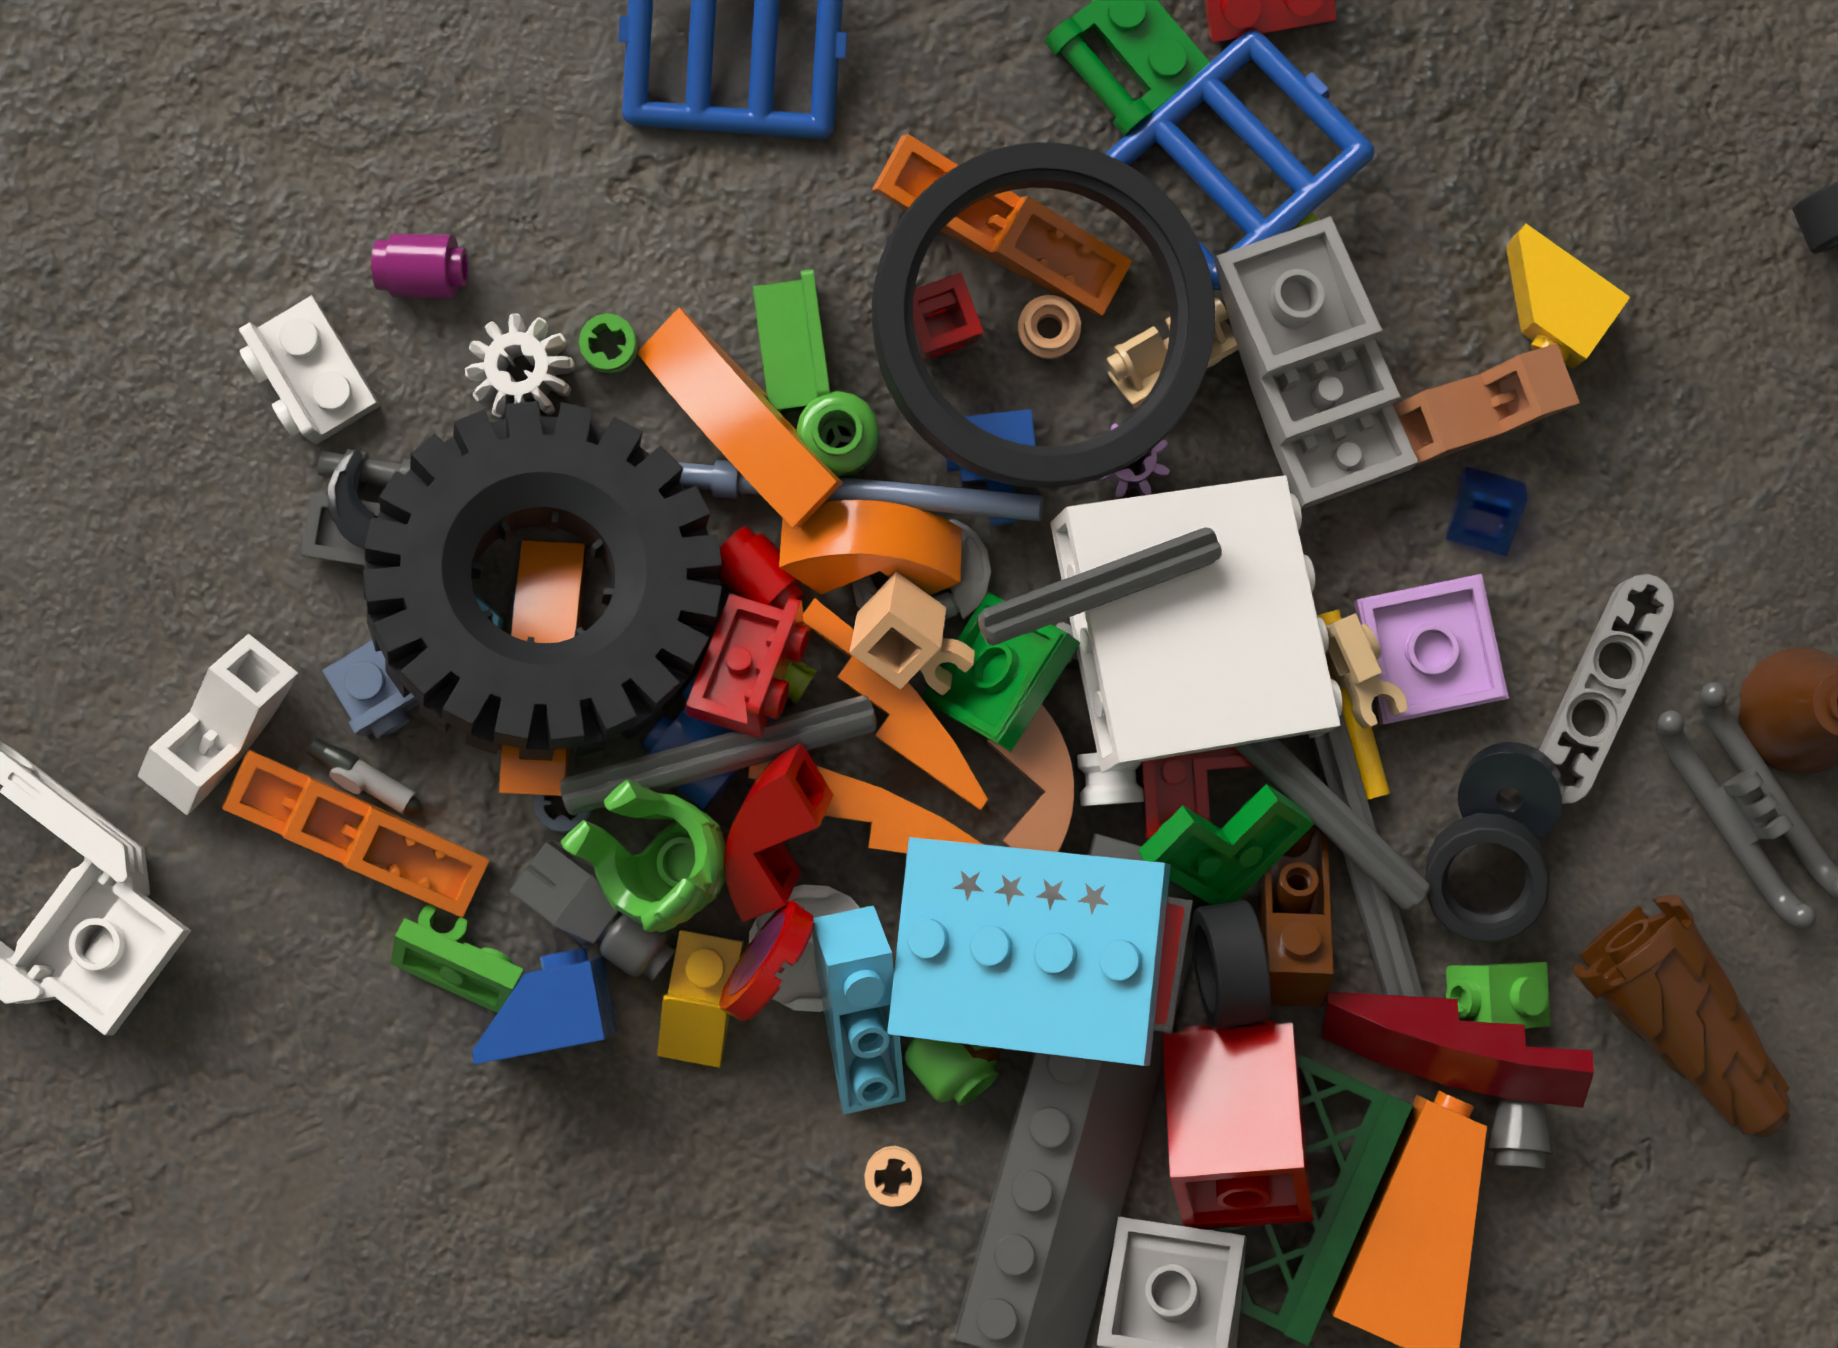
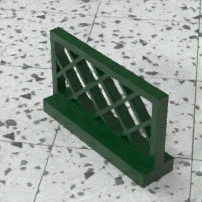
[1212,1053,1413,1346]

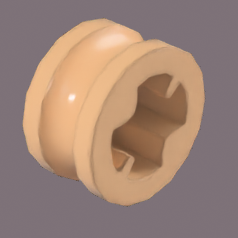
[864,1146,922,1207]

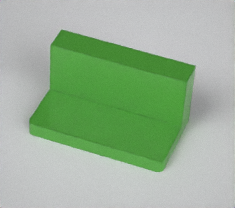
[752,269,831,413]

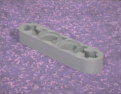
[1539,574,1674,804]

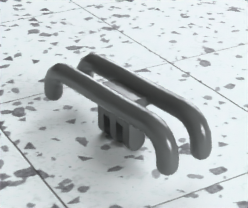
[1656,682,1838,929]

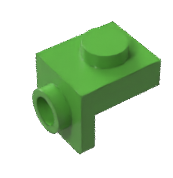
[1446,962,1550,1028]

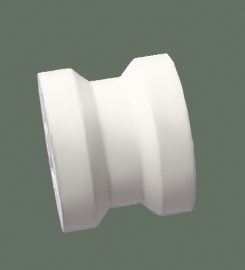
[1077,753,1144,806]

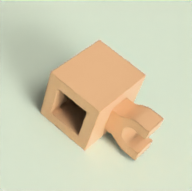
[849,571,975,696]

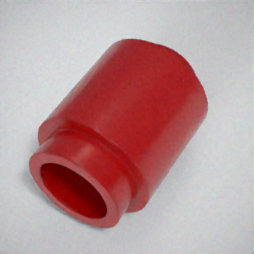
[718,526,805,610]

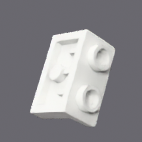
[239,295,381,445]

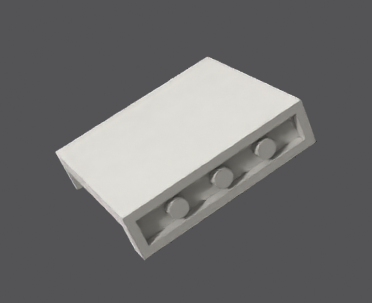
[1050,475,1342,773]

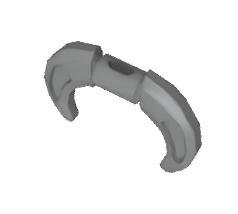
[852,519,991,620]

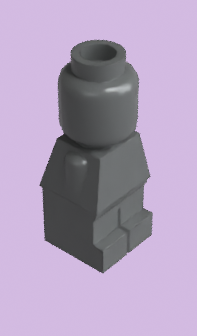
[509,842,675,982]

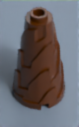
[1574,895,1790,1137]

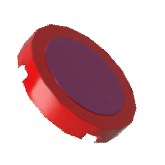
[719,900,815,1021]

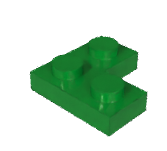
[1138,784,1315,905]

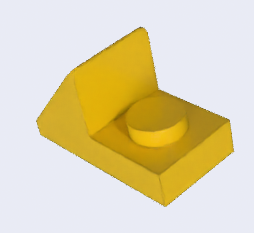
[657,930,744,1068]

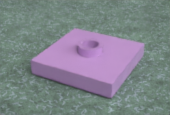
[1354,574,1509,725]

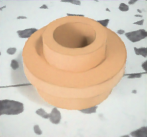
[1018,295,1081,359]

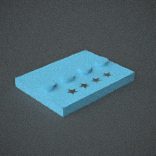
[887,837,1171,1066]

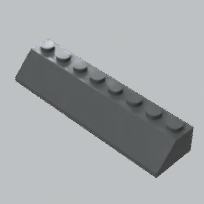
[955,834,1207,1348]

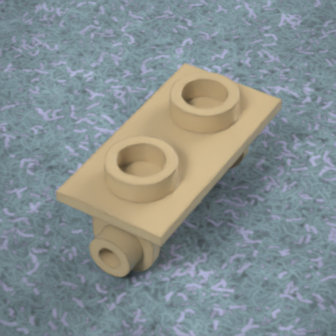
[1106,296,1239,409]

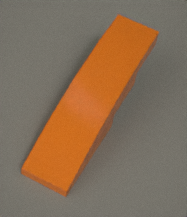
[871,134,1132,316]
[637,307,843,529]
[499,540,587,796]
[803,598,988,811]
[221,749,490,918]
[748,760,984,854]

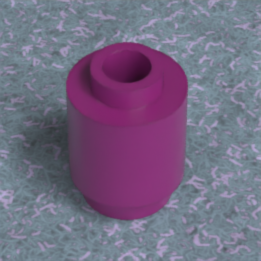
[371,233,469,298]

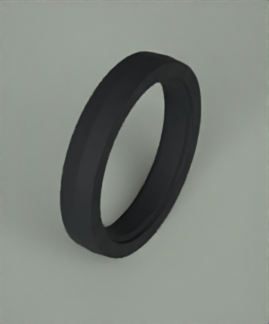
[872,142,1215,488]

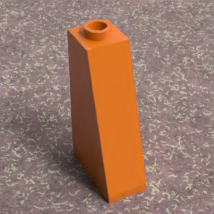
[1325,1091,1487,1348]

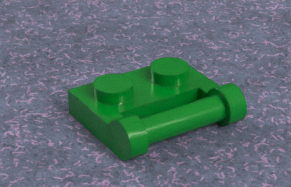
[1044,0,1210,136]

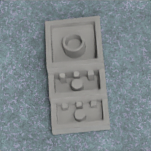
[1214,216,1418,510]
[1097,1217,1247,1348]

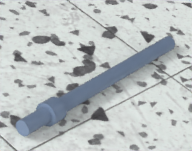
[678,459,1043,521]

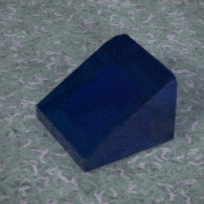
[1446,467,1528,556]

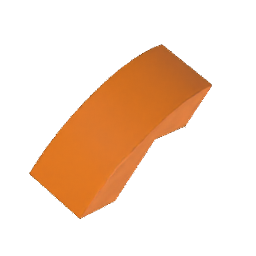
[779,500,962,595]

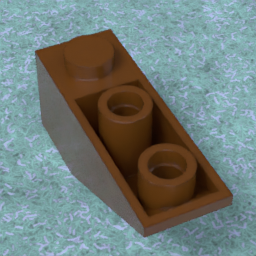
[1258,825,1334,1007]

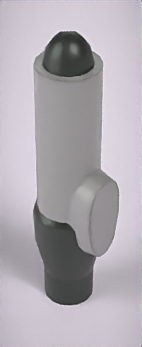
[307,737,421,814]

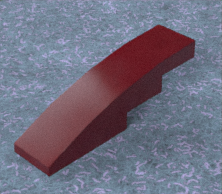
[1321,991,1594,1108]

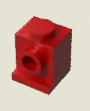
[913,272,984,362]

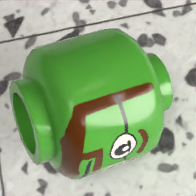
[905,1037,1000,1106]

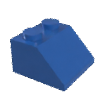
[471,947,618,1064]

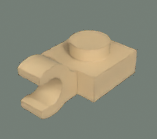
[1326,613,1408,728]

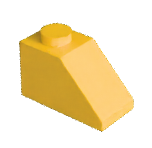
[1506,223,1630,369]

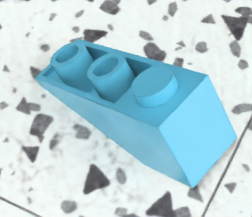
[812,905,906,1115]

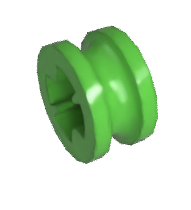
[579,313,639,375]

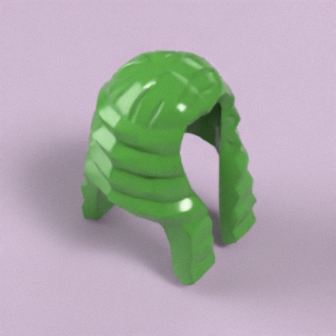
[561,779,726,932]

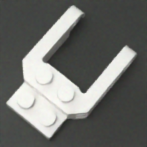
[0,741,191,1035]

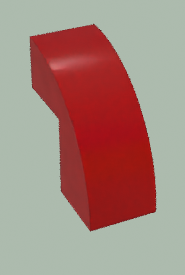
[724,743,834,922]

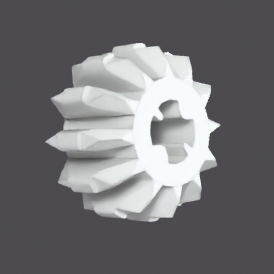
[465,314,575,420]

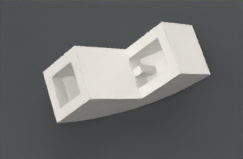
[138,634,298,815]

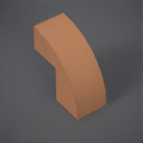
[1394,343,1580,466]
[987,704,1074,852]

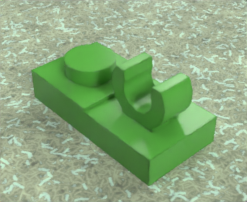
[391,904,523,1013]

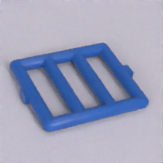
[618,0,848,140]
[1105,29,1375,290]

